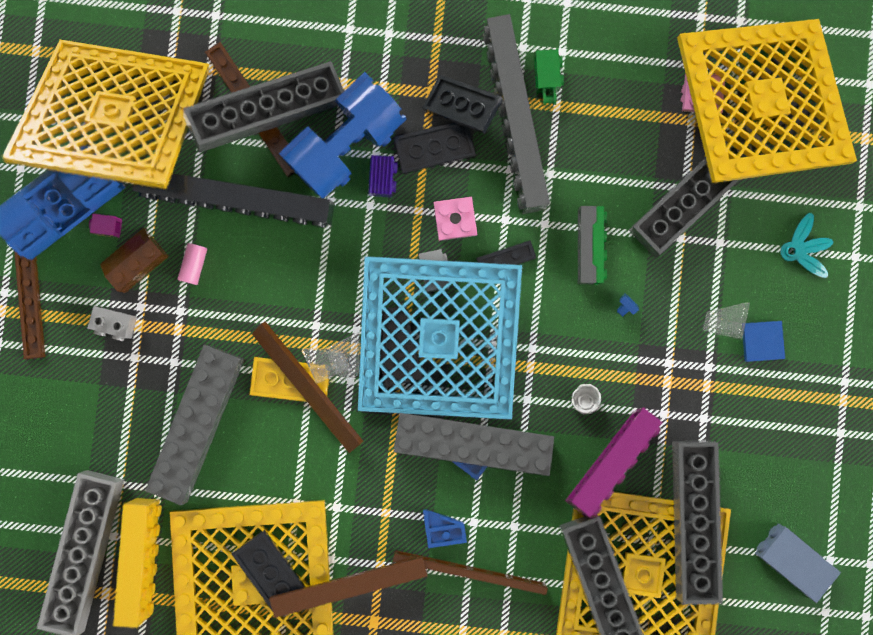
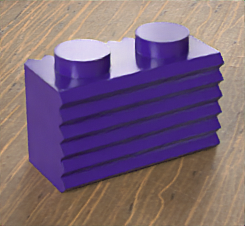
[368,155,398,197]

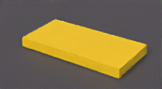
[249,357,331,402]

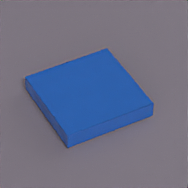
[742,321,785,362]

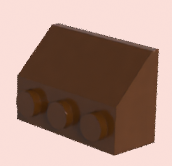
[100,227,169,293]

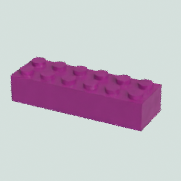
[565,407,663,518]

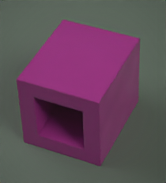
[89,214,122,238]

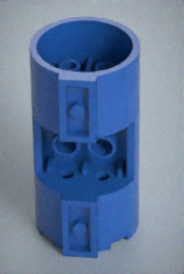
[279,72,406,198]
[0,145,126,260]

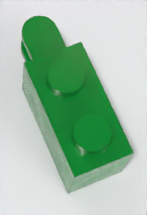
[534,49,564,106]

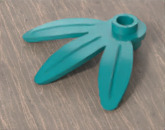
[780,213,833,278]

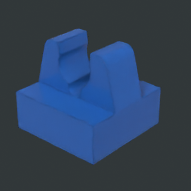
[617,293,639,317]

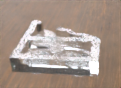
[702,302,750,339]
[325,332,360,383]
[302,348,352,384]

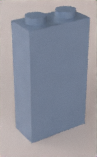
[755,524,841,603]

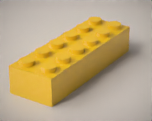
[113,498,162,628]

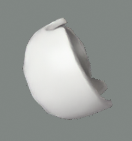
[572,384,601,414]

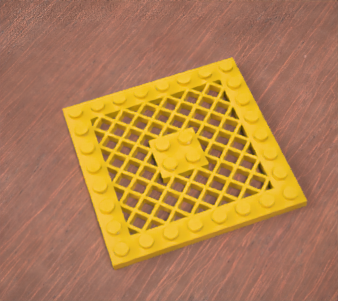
[677,19,857,183]
[3,40,210,189]
[556,492,731,635]
[170,500,334,635]

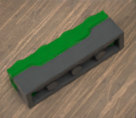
[578,206,607,285]

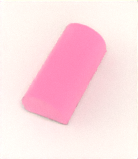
[177,243,207,285]

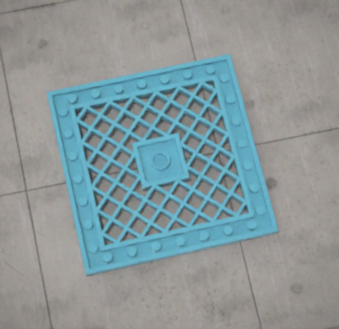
[358,256,522,419]

